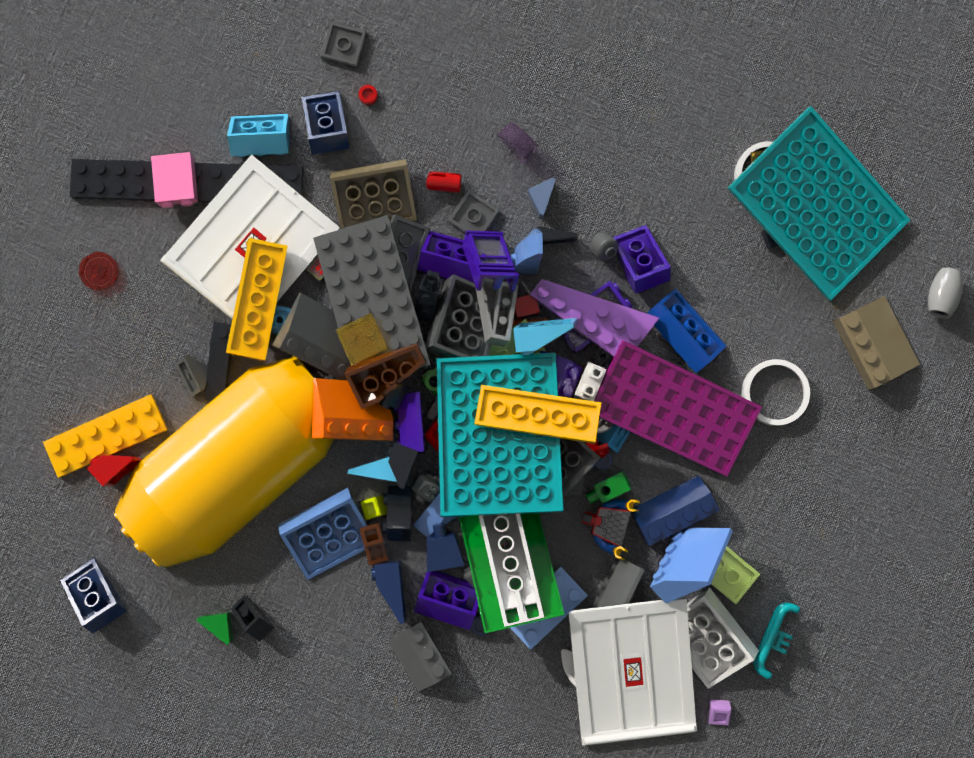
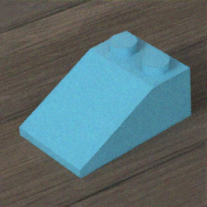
[514,318,577,355]
[347,457,410,484]

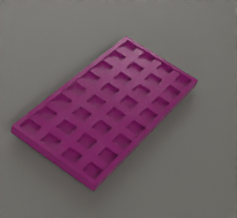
[594,340,762,476]

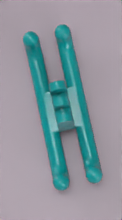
[753,602,800,679]

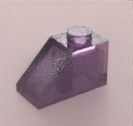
[497,122,537,163]

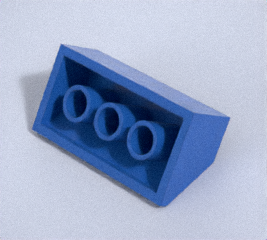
[646,288,726,373]

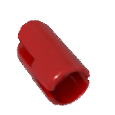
[426,172,462,193]

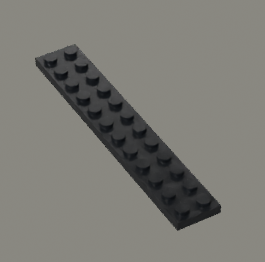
[70,159,303,203]

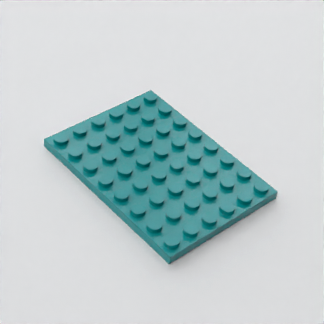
[727,106,910,300]
[437,353,563,517]

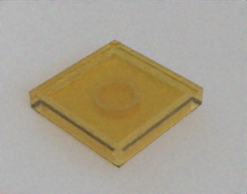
[336,313,388,366]

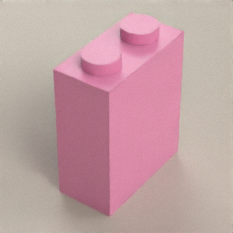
[151,152,198,208]

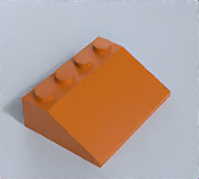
[312,378,393,441]

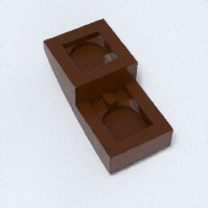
[359,523,388,566]

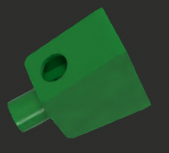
[586,470,632,504]

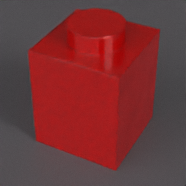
[514,295,540,320]

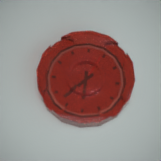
[78,252,119,291]

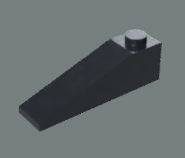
[205,322,232,401]

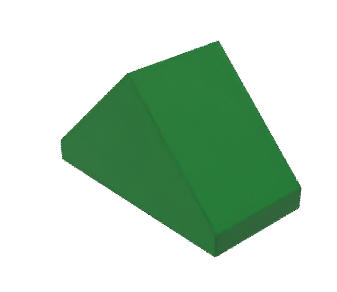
[196,612,233,645]

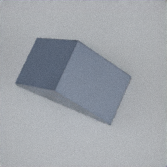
[527,178,556,219]

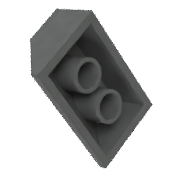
[592,559,644,608]
[388,620,452,692]

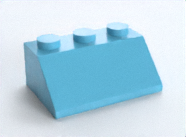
[227,114,290,157]

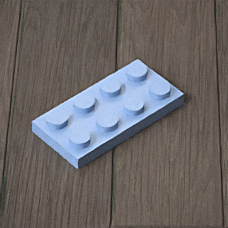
[511,566,588,650]

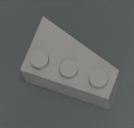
[476,278,518,347]

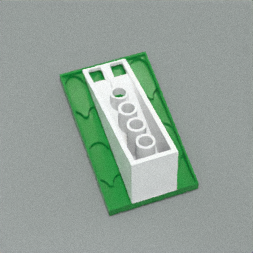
[459,513,565,633]

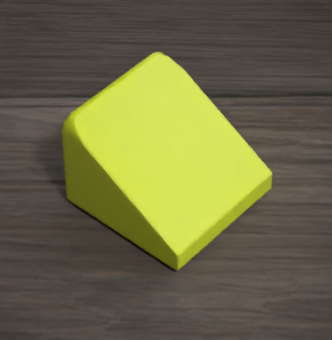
[360,495,387,520]

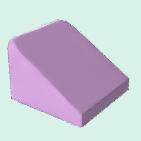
[709,699,731,726]

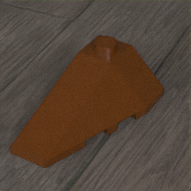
[344,343,426,409]

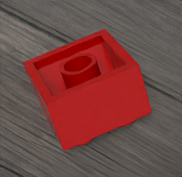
[87,455,142,486]

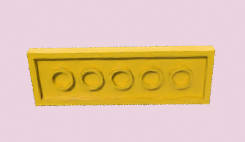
[226,238,288,361]
[475,385,601,443]
[43,394,168,478]

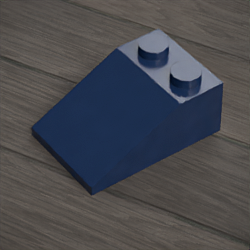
[302,91,350,155]
[60,558,127,634]
[371,561,406,624]

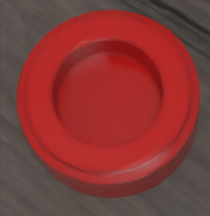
[358,85,378,105]

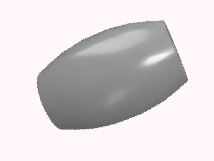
[928,268,963,319]

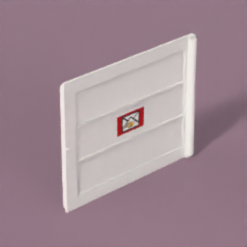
[160,155,340,319]
[569,597,697,746]

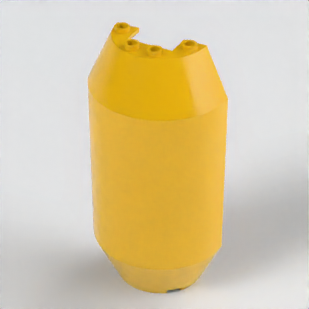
[114,356,334,567]

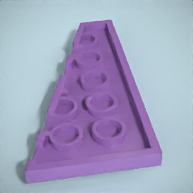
[530,279,659,358]

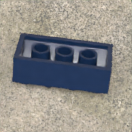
[631,475,720,546]

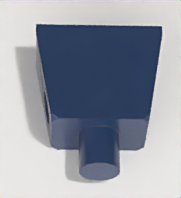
[427,523,464,572]

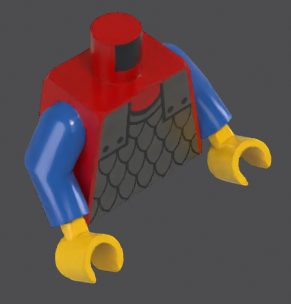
[582,499,640,560]

